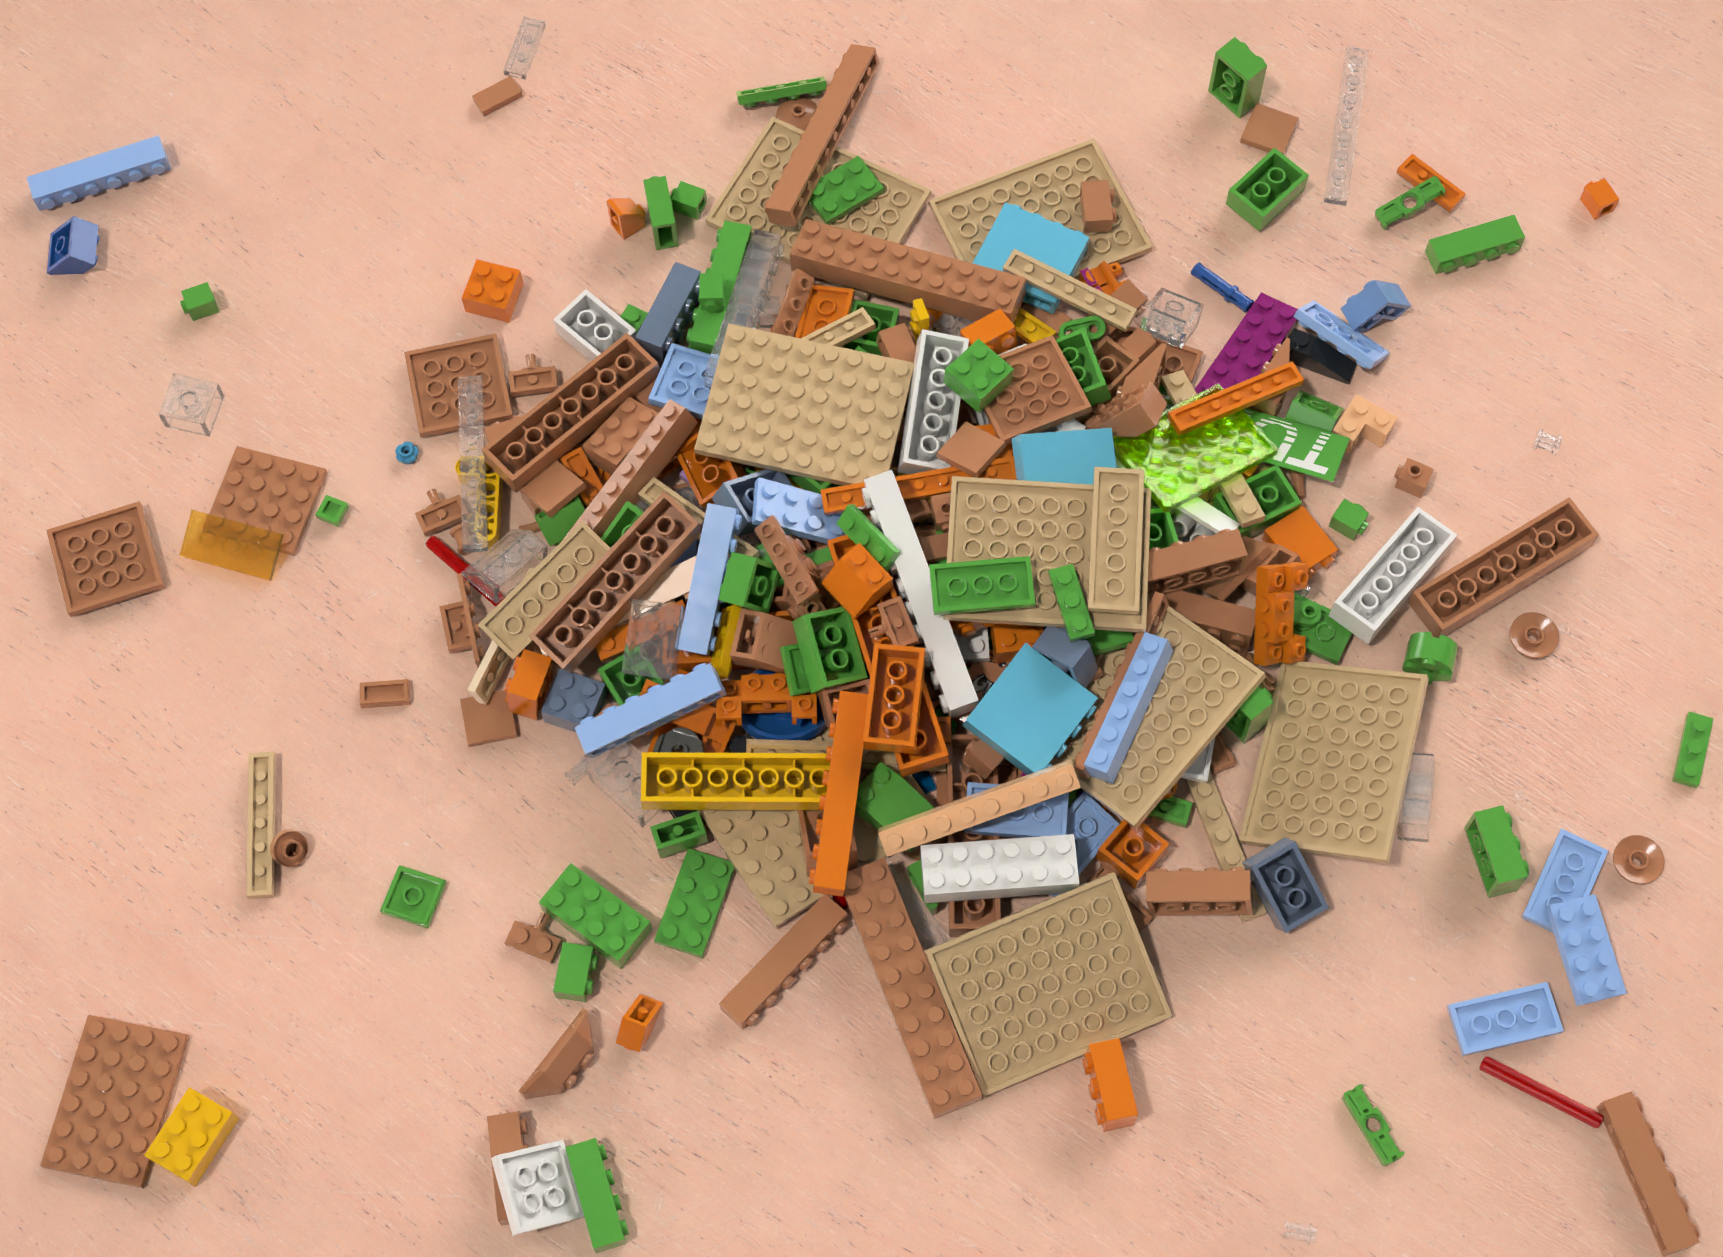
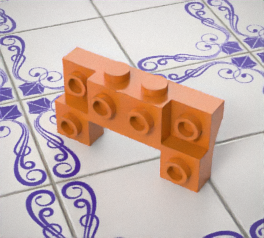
[1254,562,1308,666]
[716,673,817,726]
[639,679,737,753]

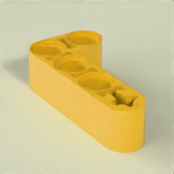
[455,457,503,551]

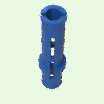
[1191,262,1254,313]

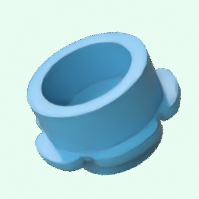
[395,442,419,464]

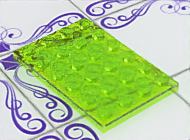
[1113,383,1278,513]

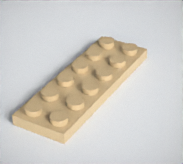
[1088,467,1145,614]
[478,521,610,660]

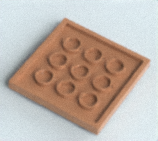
[404,333,513,438]
[983,335,1092,445]
[203,446,327,556]
[46,501,165,617]

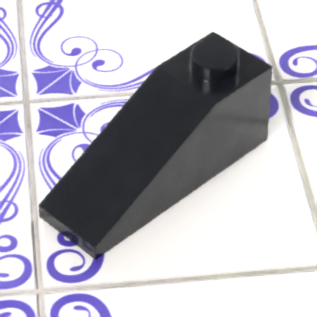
[1289,328,1357,385]

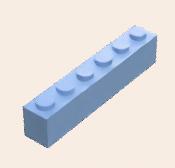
[26,135,171,211]
[677,503,742,656]
[1084,632,1173,784]
[574,663,727,758]

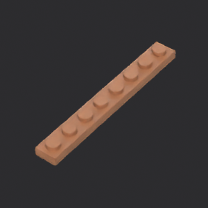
[1074,591,1169,780]

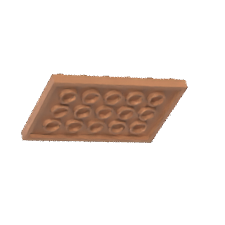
[40,1015,189,1189]

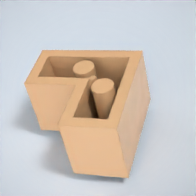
[1332,394,1398,454]

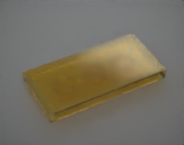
[179,509,284,581]

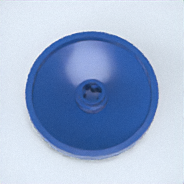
[742,669,827,741]

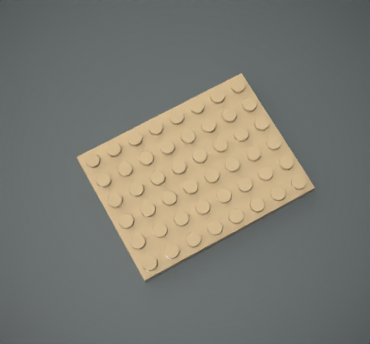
[705,116,931,300]
[929,138,1153,280]
[694,323,914,486]
[943,476,1151,633]
[1049,593,1266,829]
[1239,662,1429,864]
[697,726,935,929]
[924,872,1172,1097]

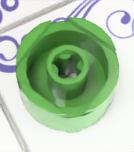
[1402,632,1457,684]

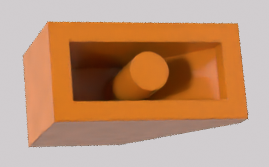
[606,198,646,240]
[616,994,663,1052]

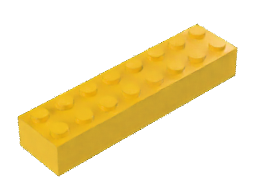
[641,752,830,810]

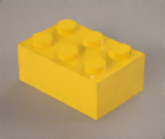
[144,1087,239,1187]

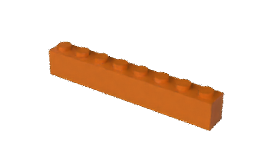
[809,690,868,897]

